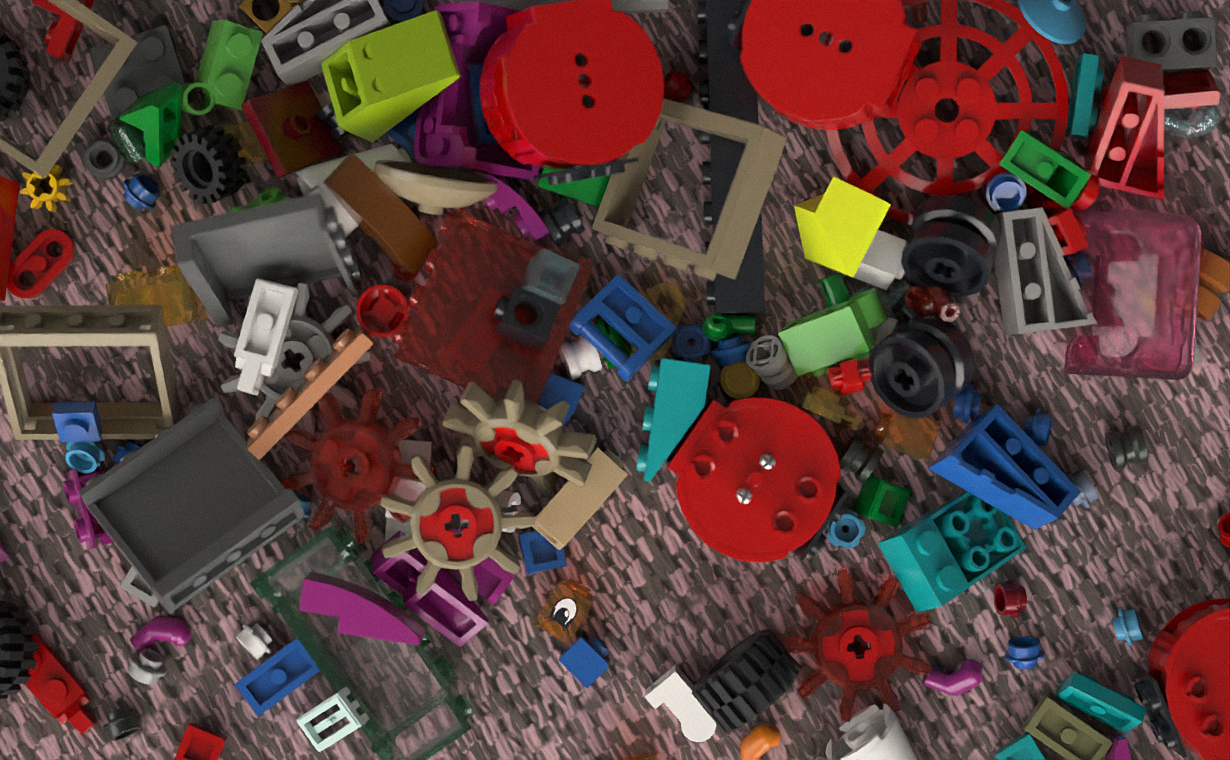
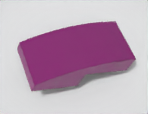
[484,174,550,242]

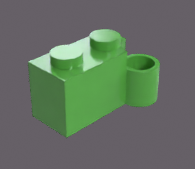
[182,20,263,115]
[778,288,888,377]

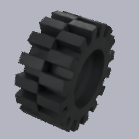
[170,125,247,204]

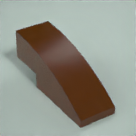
[323,153,440,274]

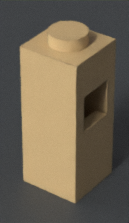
[532,448,628,550]

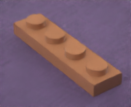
[247,325,374,460]

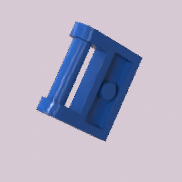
[567,274,677,382]

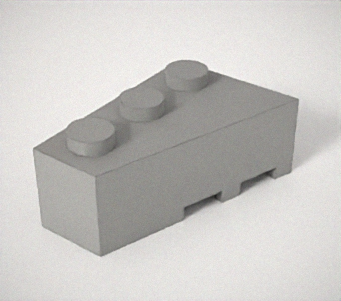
[261,0,392,87]
[994,208,1097,335]

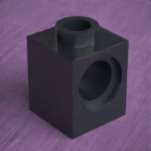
[492,285,561,351]

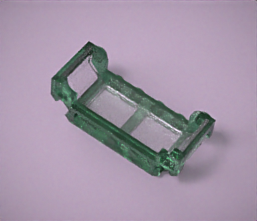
[250,523,476,760]

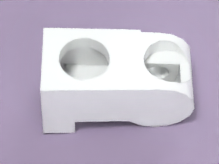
[645,664,716,742]

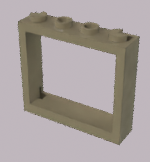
[0,0,138,179]
[592,98,787,280]
[0,305,181,440]

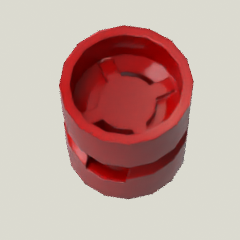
[356,285,413,338]

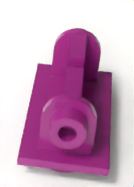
[63,468,113,549]

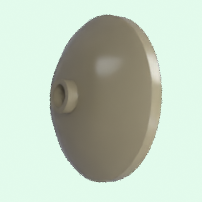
[374,160,498,215]

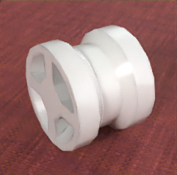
[557,335,602,381]

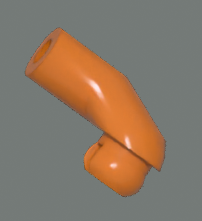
[740,724,781,760]

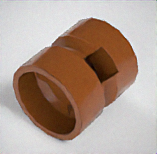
[1165,246,1230,322]

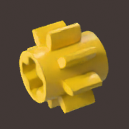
[20,164,73,212]

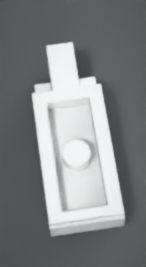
[234,278,299,395]

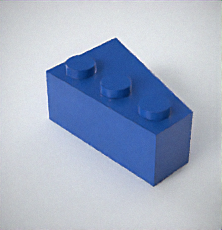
[928,404,1081,530]

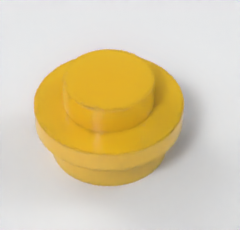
[720,360,760,399]

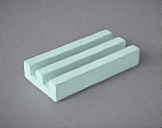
[296,686,370,752]

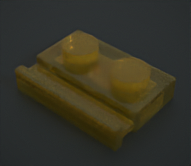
[796,387,863,431]

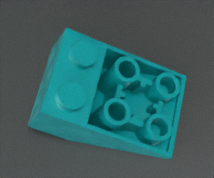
[637,358,710,482]
[877,491,1026,613]

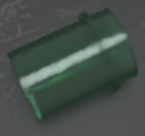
[107,116,146,163]

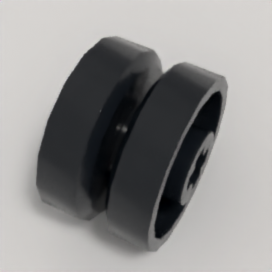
[901,195,1002,297]
[868,314,975,419]

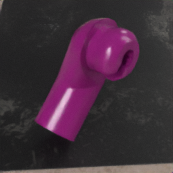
[130,615,192,652]

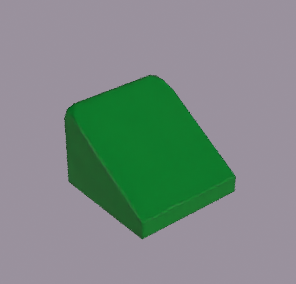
[853,475,911,528]

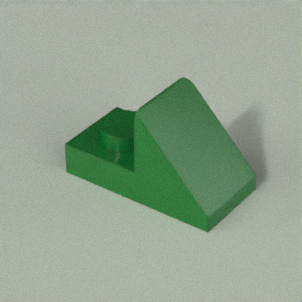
[119,82,182,167]
[999,130,1092,209]

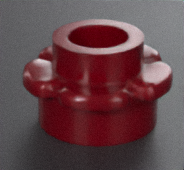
[994,579,1027,618]

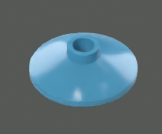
[1017,0,1087,44]

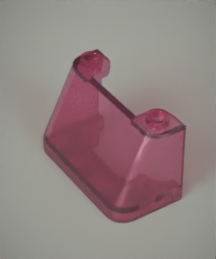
[1064,211,1202,380]

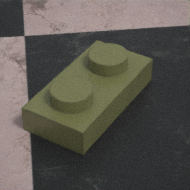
[1022,695,1113,760]

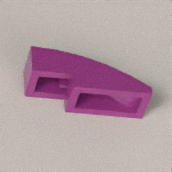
[372,530,488,647]
[299,572,425,645]

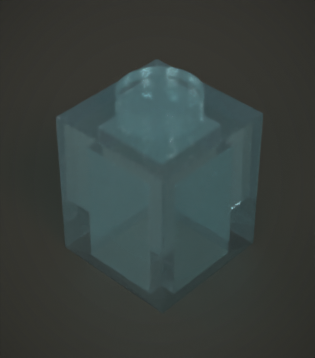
[520,248,580,305]

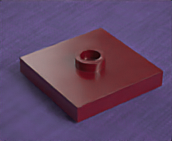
[241,80,344,179]

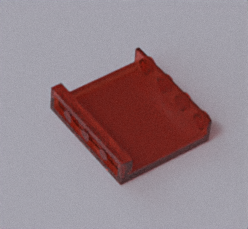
[392,207,595,404]

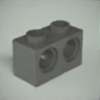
[1125,11,1217,73]

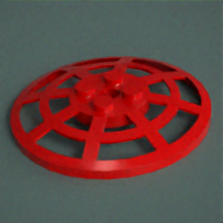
[826,0,1068,225]

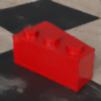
[1084,55,1164,200]

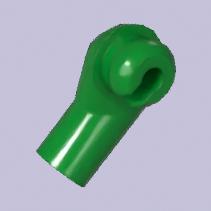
[702,313,755,342]

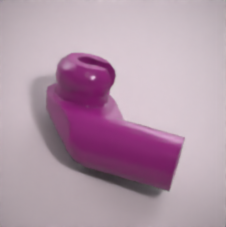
[922,659,983,696]

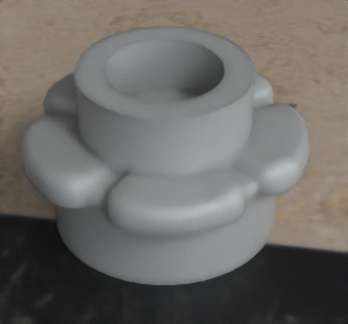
[128,649,167,685]

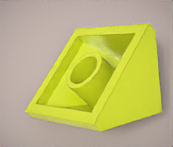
[794,176,891,277]

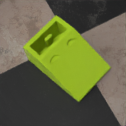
[321,10,461,142]

